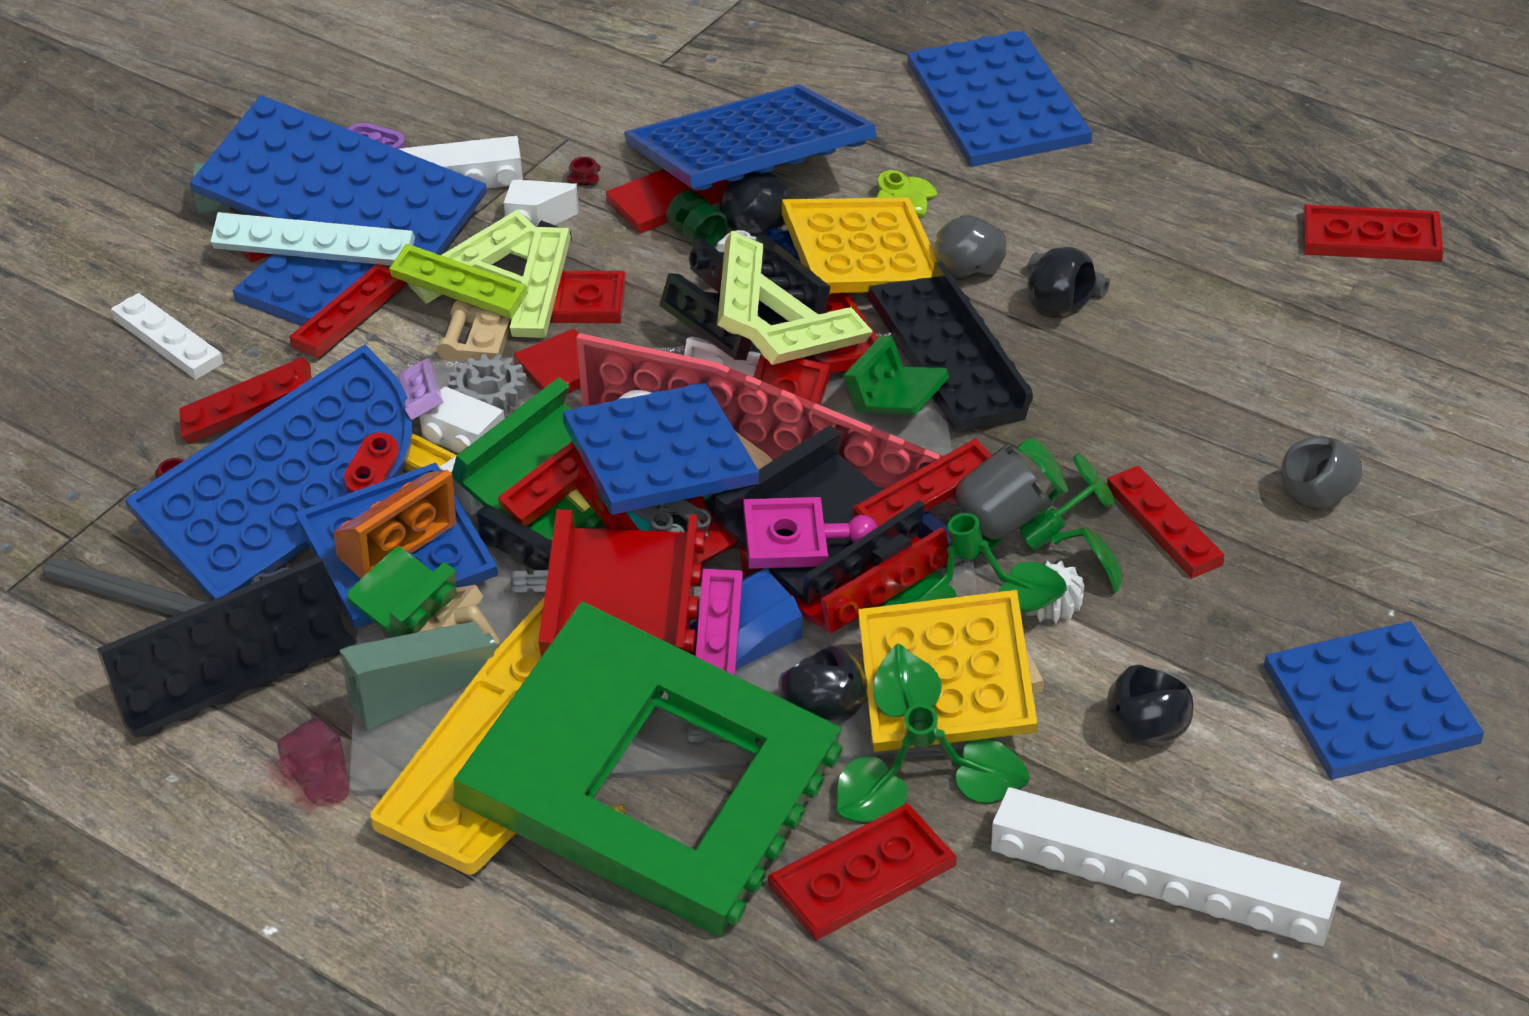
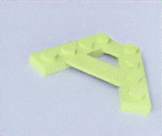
[407,209,571,338]
[717,231,873,365]

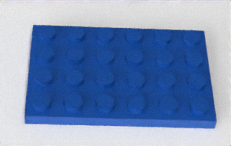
[907,31,1092,167]

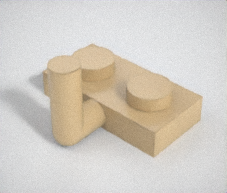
[417,585,500,645]

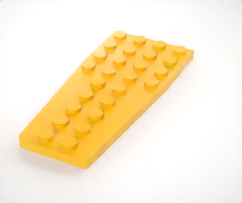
[370,596,545,875]

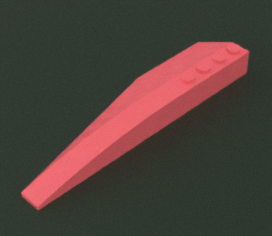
[576,333,958,505]

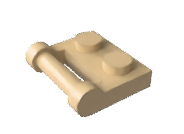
[437,300,512,362]

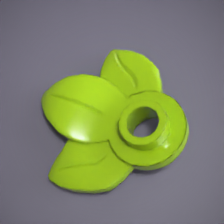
[876,170,938,218]

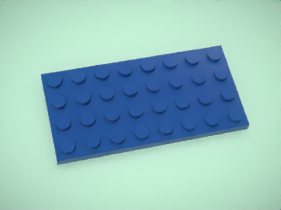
[190,95,487,268]

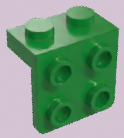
[843,336,949,416]
[347,547,457,637]

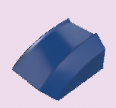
[690,568,802,669]

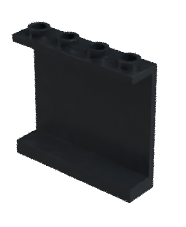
[714,425,925,605]

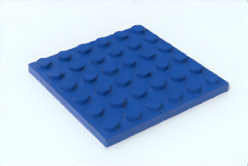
[624,84,877,190]

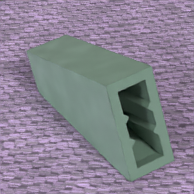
[340,621,497,731]

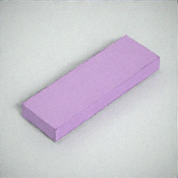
[398,358,444,420]

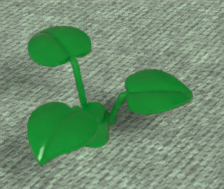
[1016,438,1123,594]
[885,508,1067,612]
[836,643,1030,823]

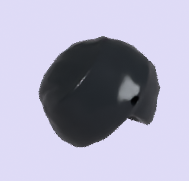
[719,171,791,236]
[1027,247,1097,318]
[778,646,868,725]
[1105,664,1194,746]

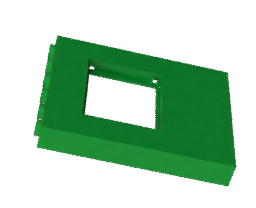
[454,601,843,938]

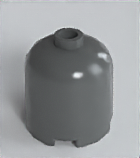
[955,443,1053,540]

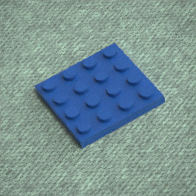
[563,383,759,515]
[295,462,498,629]
[1264,621,1484,780]

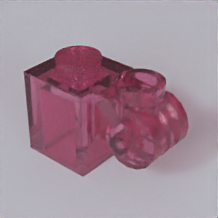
[276,716,350,803]

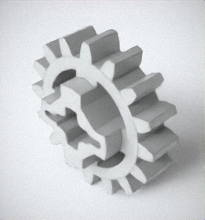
[448,354,527,414]

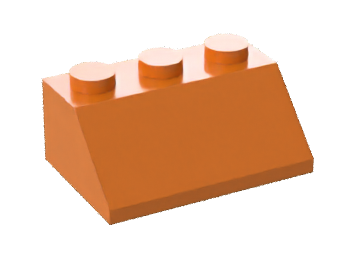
[334,469,456,578]

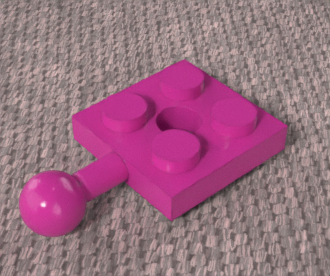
[743,497,878,569]

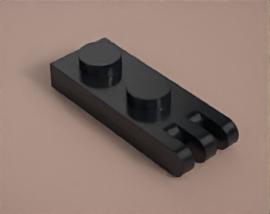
[477,504,552,570]

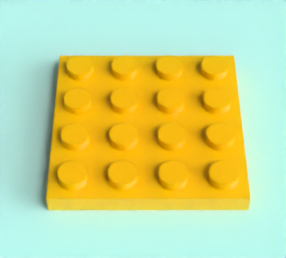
[781,197,938,294]
[858,590,1038,752]

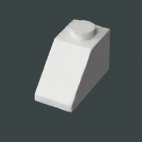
[504,179,579,227]

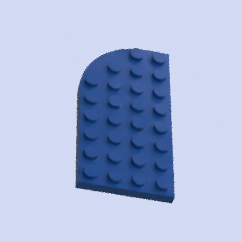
[125,344,412,601]

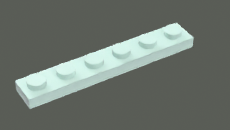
[210,212,415,265]

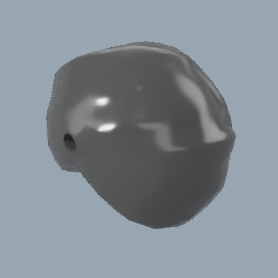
[934,215,1007,278]
[1282,436,1362,510]

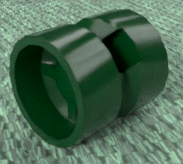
[666,190,728,247]

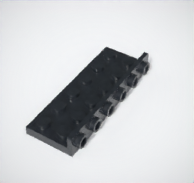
[867,262,1033,431]
[96,557,354,738]

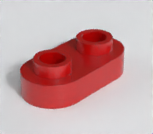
[344,432,399,493]

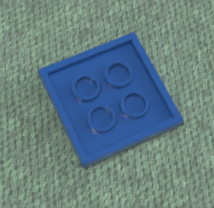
[233,254,376,326]

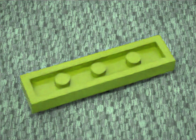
[389,244,528,319]

